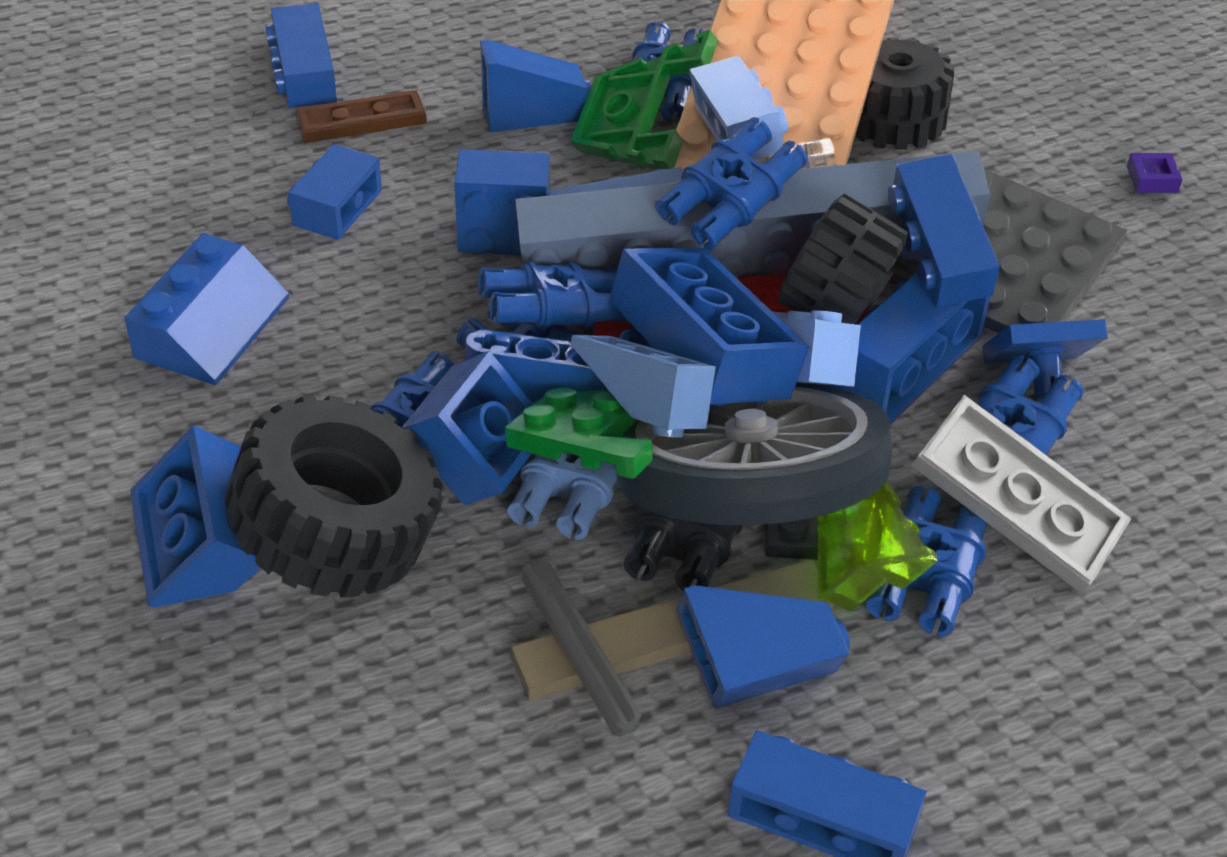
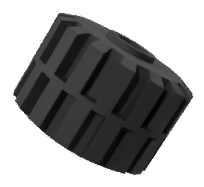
[855,37,954,150]
[778,193,908,325]

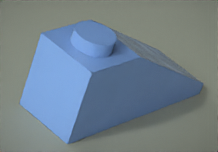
[571,335,716,437]

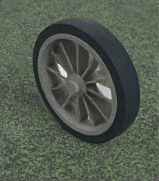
[615,382,892,530]

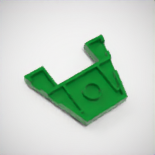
[571,30,718,170]
[505,388,653,479]

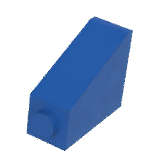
[480,40,591,132]
[675,586,850,709]

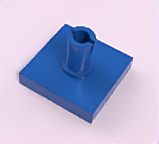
[982,319,1108,401]

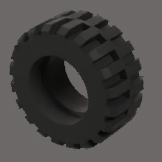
[224,395,443,598]

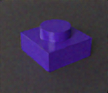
[1127,153,1182,193]

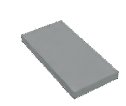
[911,395,1131,592]

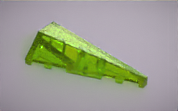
[818,480,938,611]

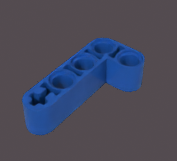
[465,328,652,403]

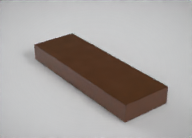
[295,90,427,143]

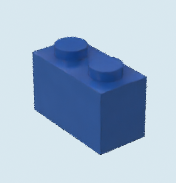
[287,144,382,240]

